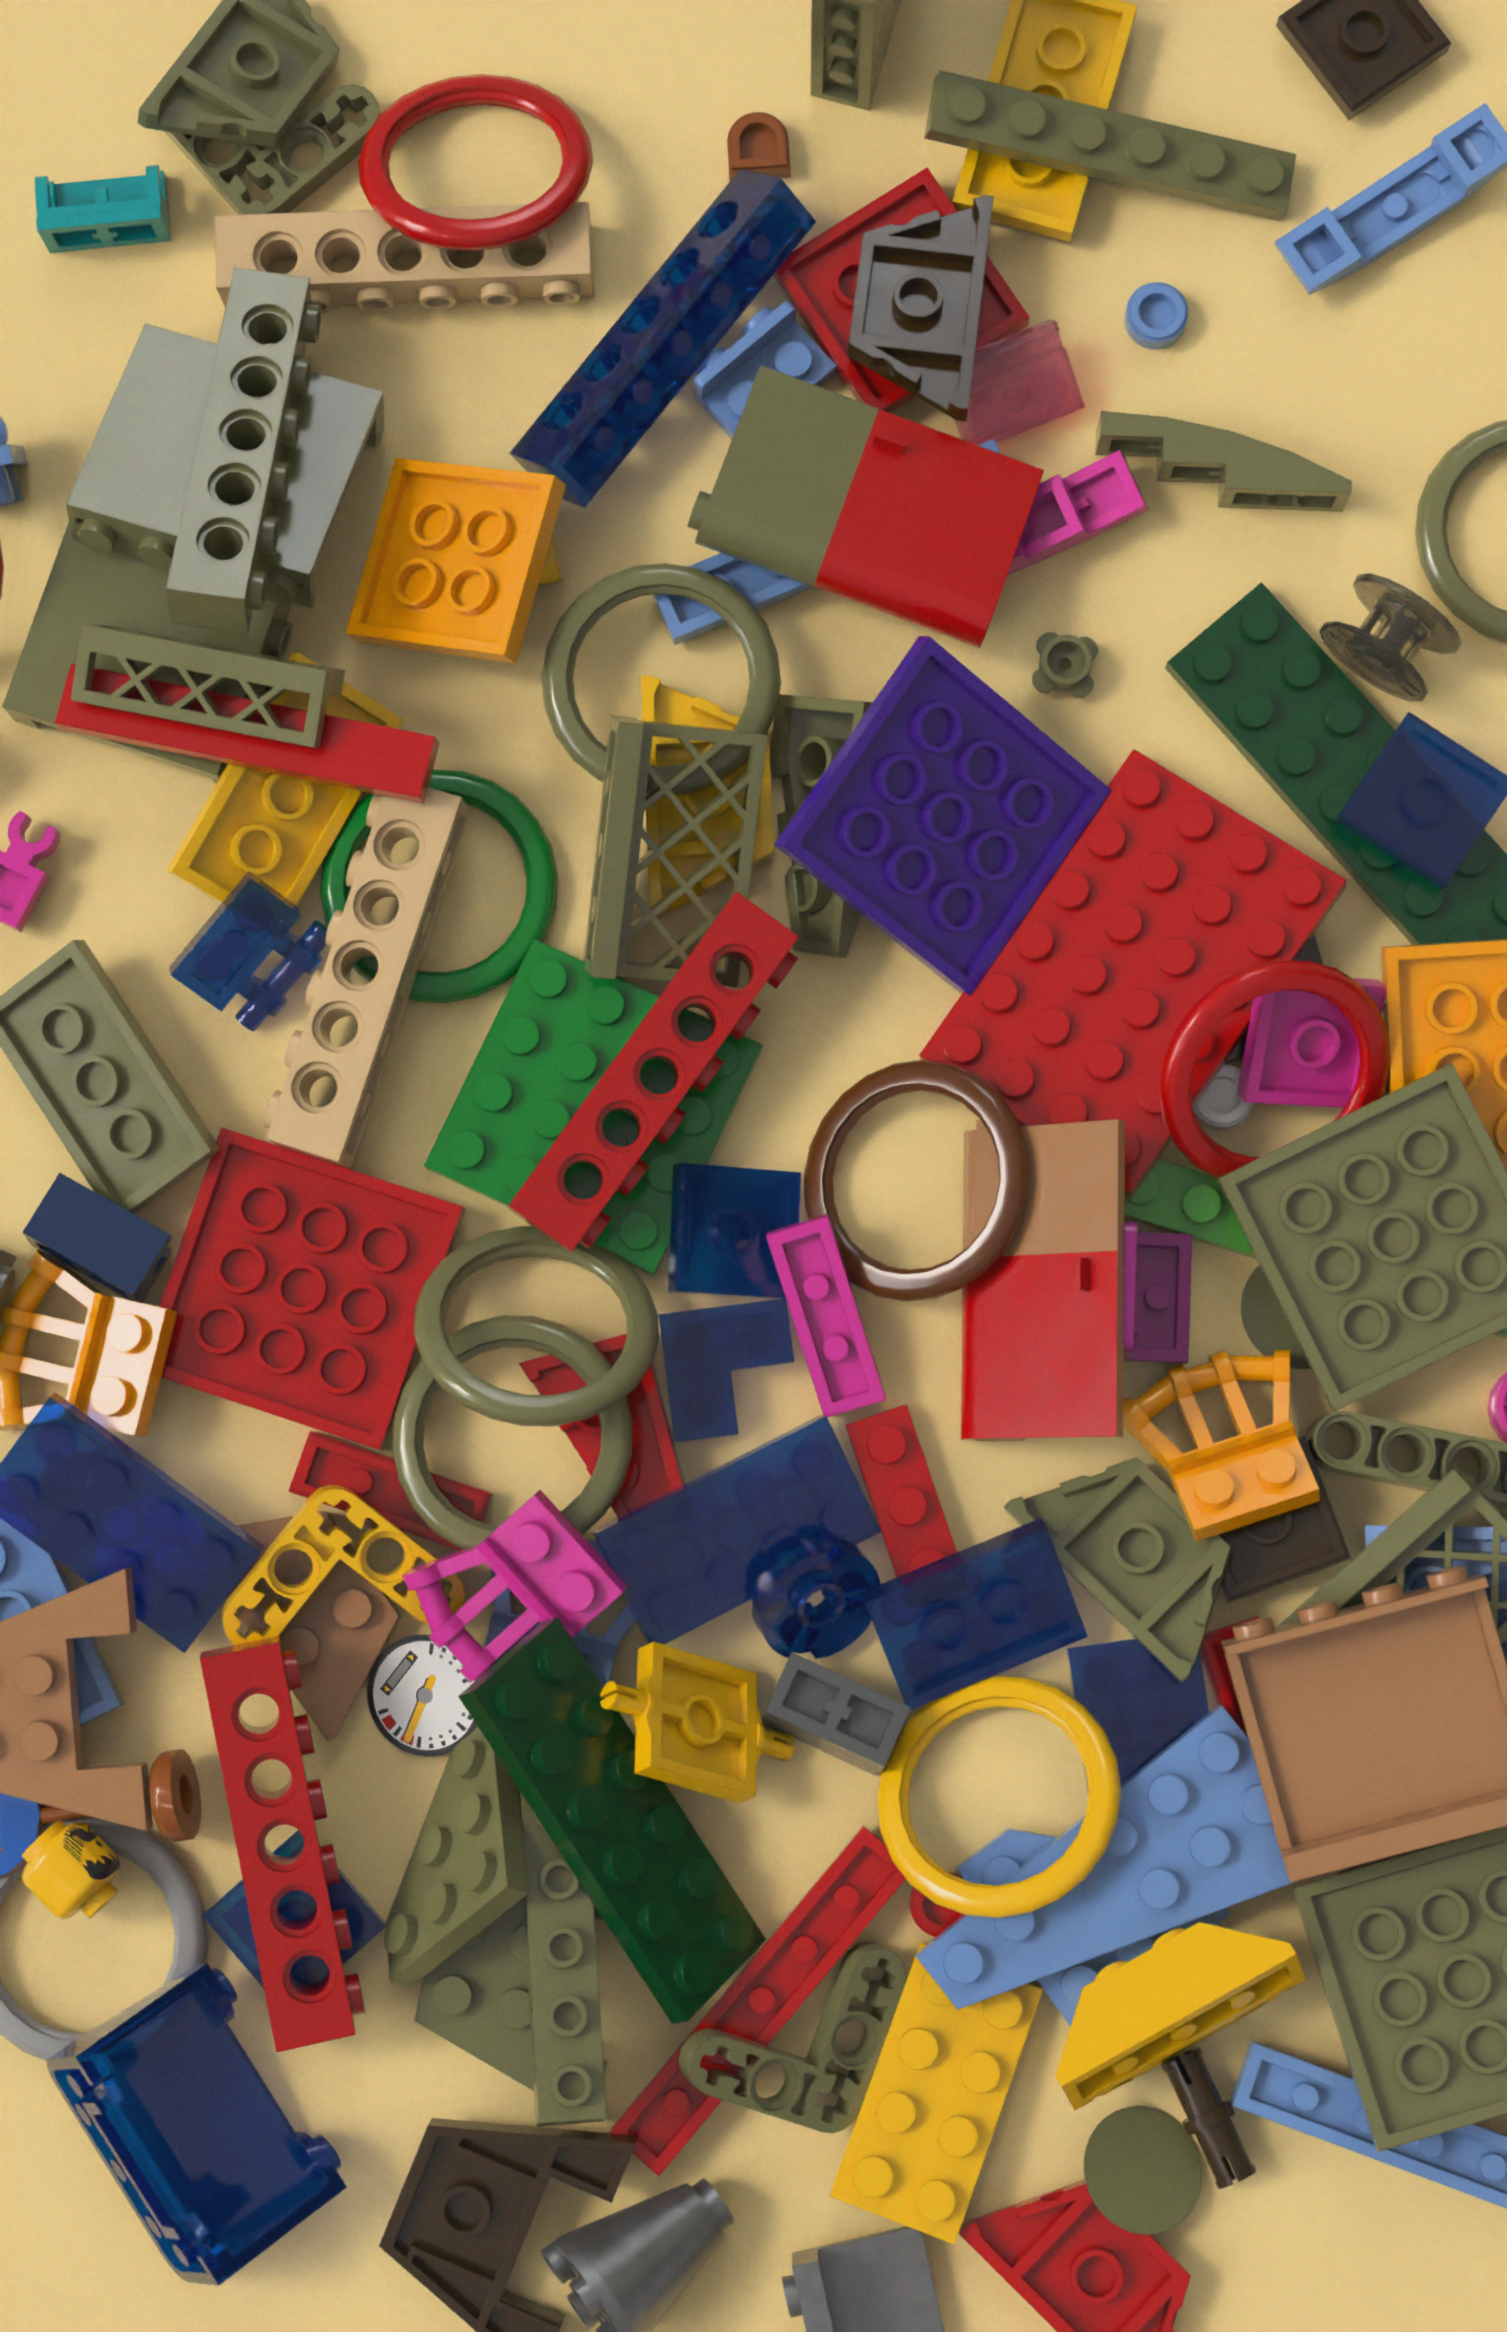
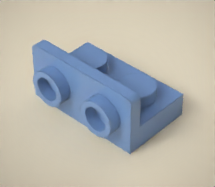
[693,300,837,440]

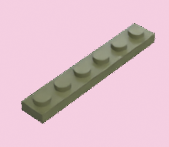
[924,70,1296,221]

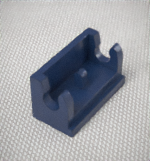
[22,1173,172,1303]

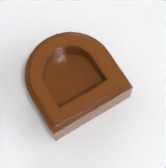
[727,112,791,181]

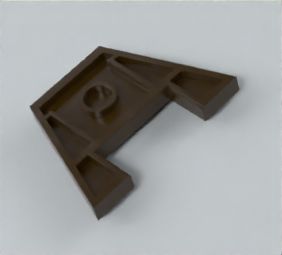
[379,2118,638,2332]

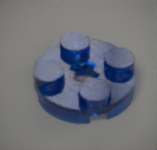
[748,1529,881,1659]

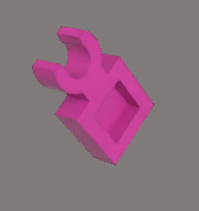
[0,811,61,933]

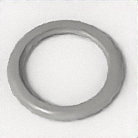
[0,1817,208,2067]

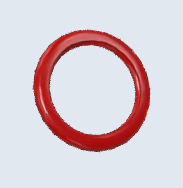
[358,74,593,251]
[1159,961,1390,1179]

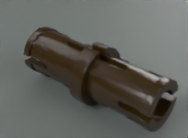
[1161,2047,1257,2189]

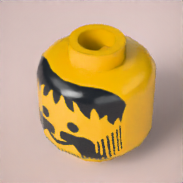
[22,1820,120,1919]

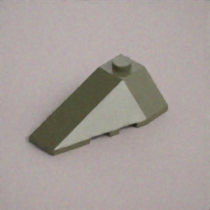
[770,694,873,958]

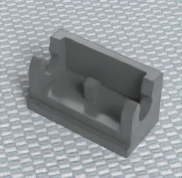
[761,1652,911,1776]

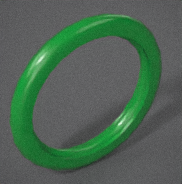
[320,769,558,1003]

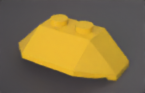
[1055,1922,1306,2111]

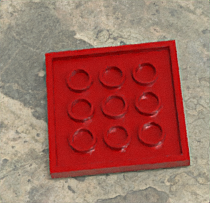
[159,1127,465,1451]

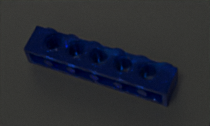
[509,169,816,508]

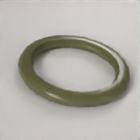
[1415,420,1507,643]
[541,563,781,797]
[414,1226,659,1427]
[392,1315,633,1550]

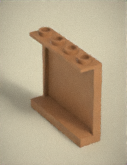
[1221,1565,1507,1883]

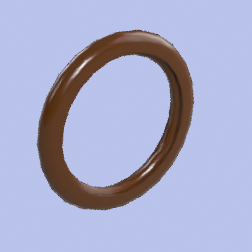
[804,1060,1030,1302]

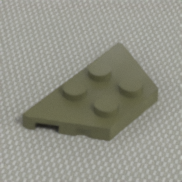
[138,0,340,148]
[1004,1457,1232,1686]

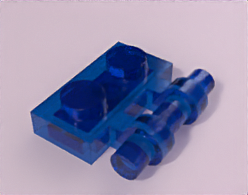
[169,871,328,1032]

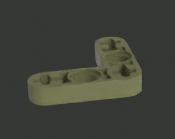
[157,84,381,215]
[679,1941,906,2133]

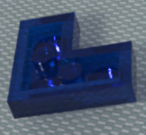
[659,1298,794,1443]

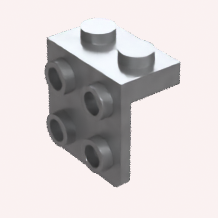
[782,2226,945,2332]

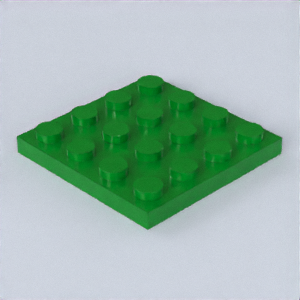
[424,939,763,1276]

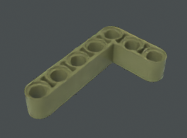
[1305,1411,1507,1507]

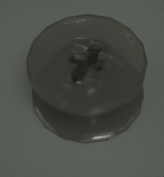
[1319,573,1462,702]

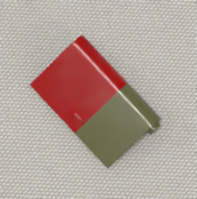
[687,365,1044,648]

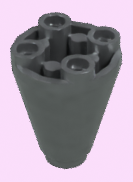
[540,2178,734,2332]

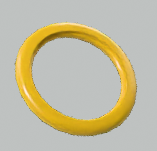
[877,1675,1121,1918]

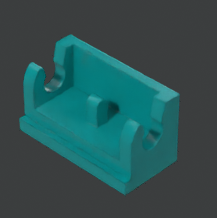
[35,165,171,253]

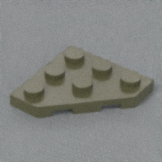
[384,1728,529,1987]

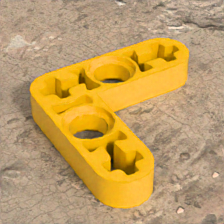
[222,1485,466,1645]

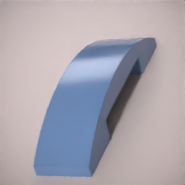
[1275,103,1507,295]

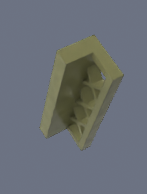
[71,624,345,748]

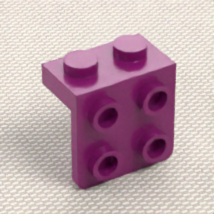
[1123,1221,1192,1364]

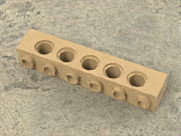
[215,202,594,313]
[264,787,472,1169]

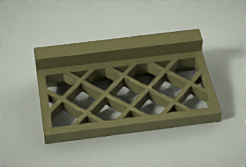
[583,715,768,987]
[1278,1463,1507,1644]

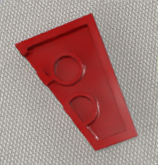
[519,1334,693,1534]

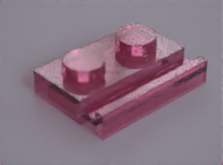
[954,319,1085,445]

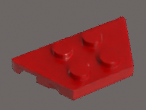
[959,2179,1191,2332]

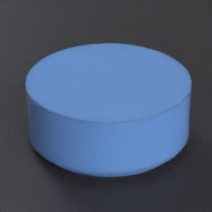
[1124,282,1188,349]

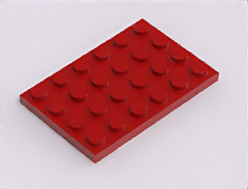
[919,749,1347,1198]

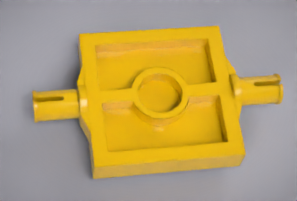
[600,1641,795,1803]

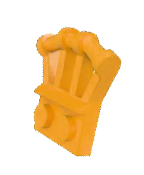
[0,1250,177,1437]
[1123,1349,1320,1542]

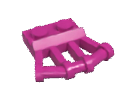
[402,1490,628,1683]

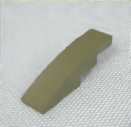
[1095,411,1352,512]

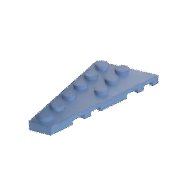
[915,1705,1296,2010]

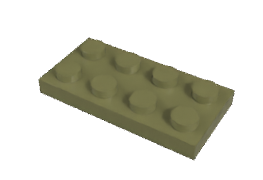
[0,940,221,1214]

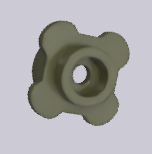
[1032,632,1098,698]

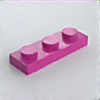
[766,1213,886,1419]

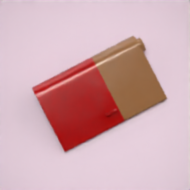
[961,1119,1125,1442]

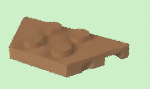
[206,1511,401,1742]

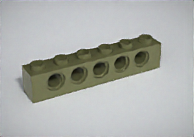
[166,267,321,634]
[518,1789,607,2127]

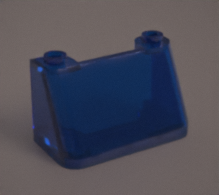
[46,1963,347,2286]

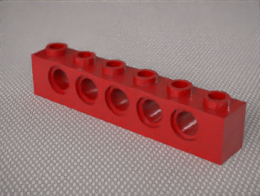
[507,891,799,1253]
[200,1636,365,2053]

